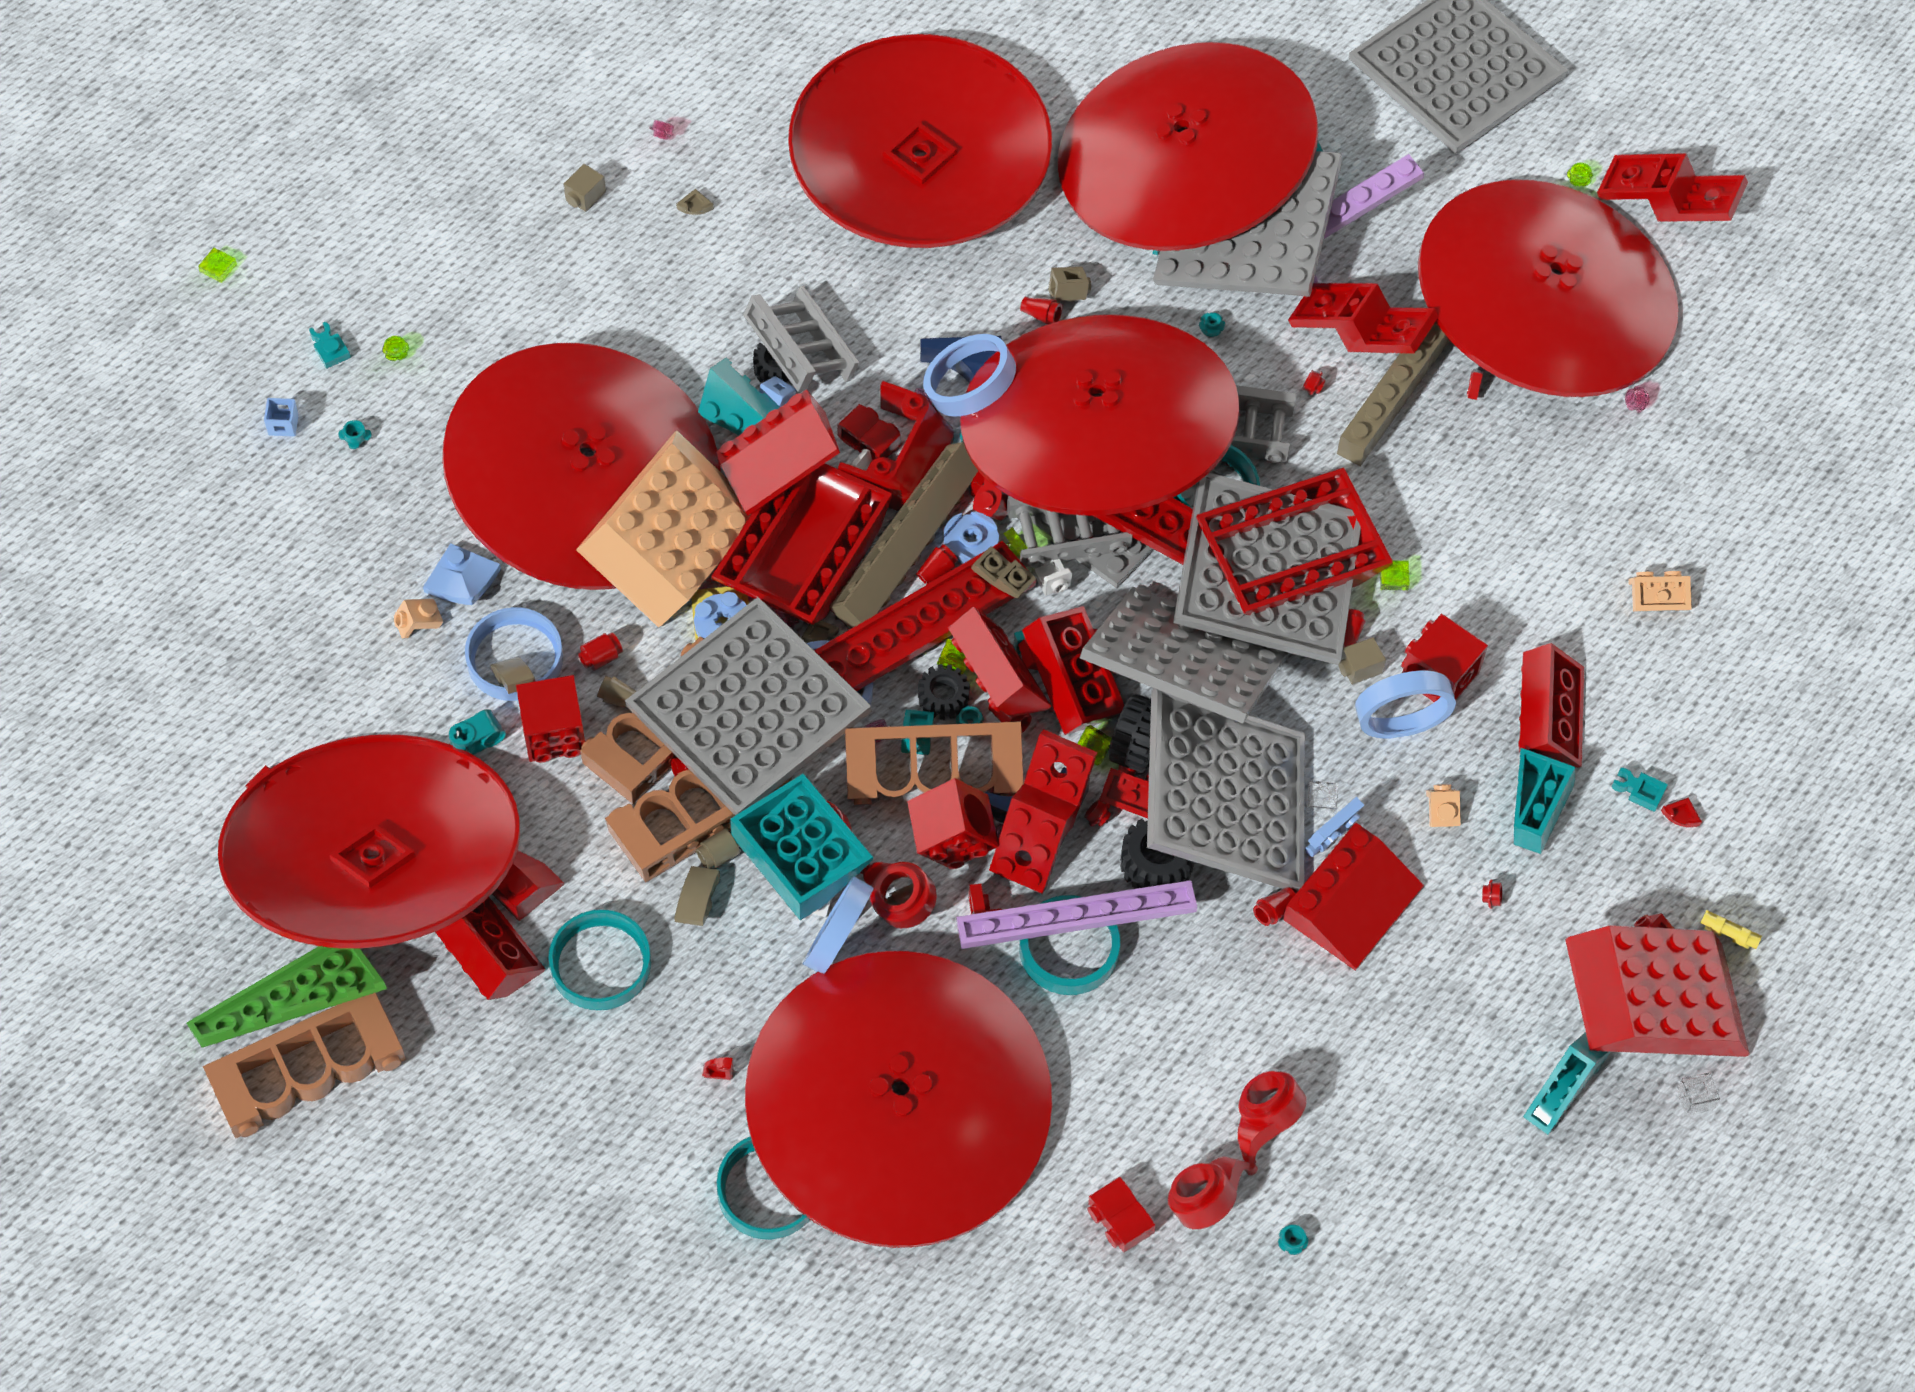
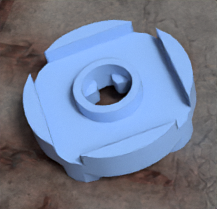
[944,512,999,564]
[694,592,747,639]

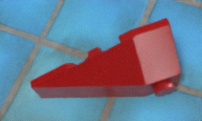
[492,850,564,921]

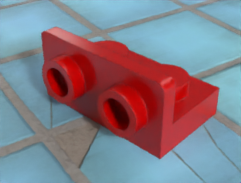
[1099,765,1149,819]

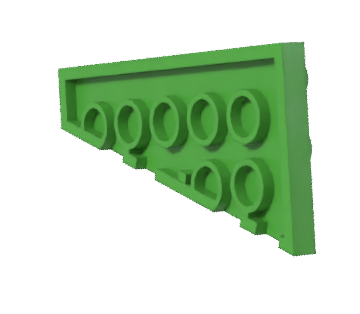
[186,946,387,1048]

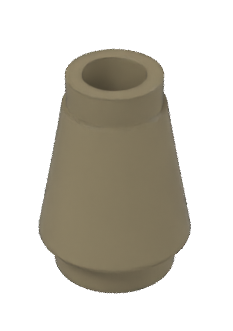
[597,676,637,708]

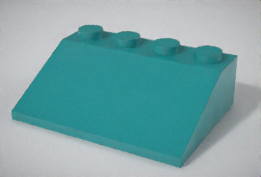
[730,773,873,921]

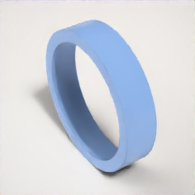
[923,334,1016,416]
[465,607,563,701]
[1355,671,1456,739]
[803,876,873,974]

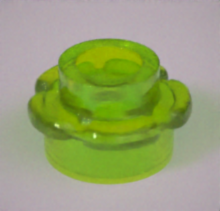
[1567,162,1593,187]
[382,336,409,361]

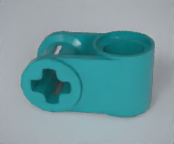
[449,709,506,755]

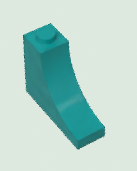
[1523,1032,1610,1135]

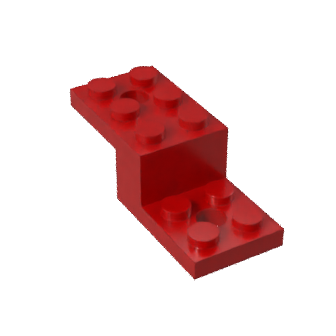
[1597,153,1748,222]
[1288,283,1439,354]
[989,729,1098,894]

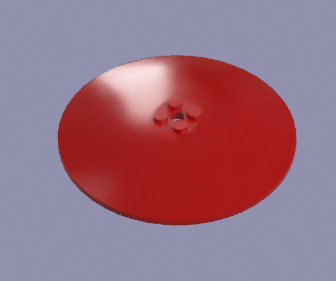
[788,34,1052,248]
[1058,42,1318,251]
[1418,180,1678,397]
[960,315,1239,516]
[442,343,721,590]
[218,734,520,949]
[745,951,1052,1248]

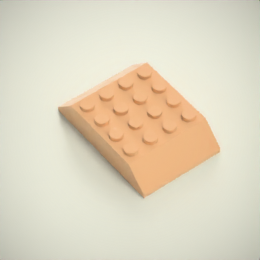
[576,431,752,627]

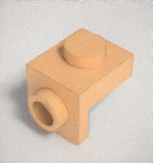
[394,599,443,638]
[1426,784,1461,827]

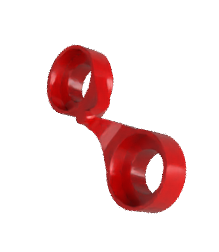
[827,801,937,928]
[1168,1071,1307,1229]

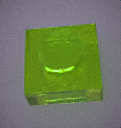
[198,247,237,283]
[1003,527,1028,557]
[1380,560,1410,591]
[937,639,967,675]
[1077,724,1112,766]

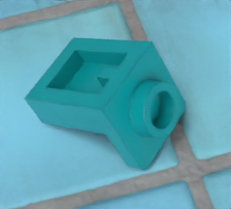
[901,709,934,755]

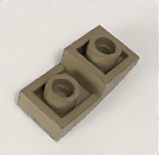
[971,546,1036,599]
[491,657,535,694]
[674,866,720,926]

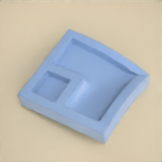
[423,543,501,605]

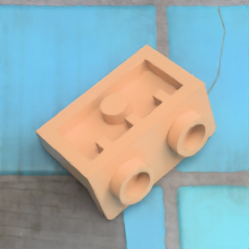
[1628,571,1691,612]

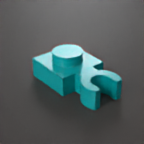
[309,322,351,369]
[1611,767,1668,812]

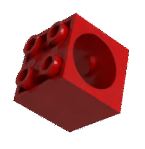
[1401,613,1488,702]
[516,675,585,763]
[907,778,999,869]

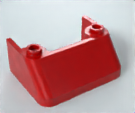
[838,381,954,511]

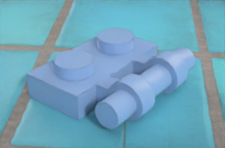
[1305,797,1364,857]

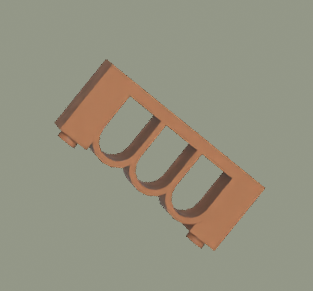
[580,637,703,804]
[845,722,1023,805]
[605,769,792,883]
[203,993,406,1139]

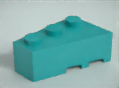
[698,357,780,436]
[1513,748,1575,854]

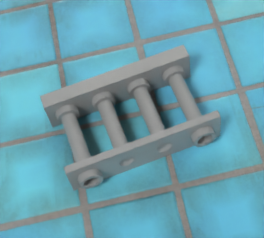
[743,286,859,392]
[1231,385,1296,463]
[1007,496,1132,568]

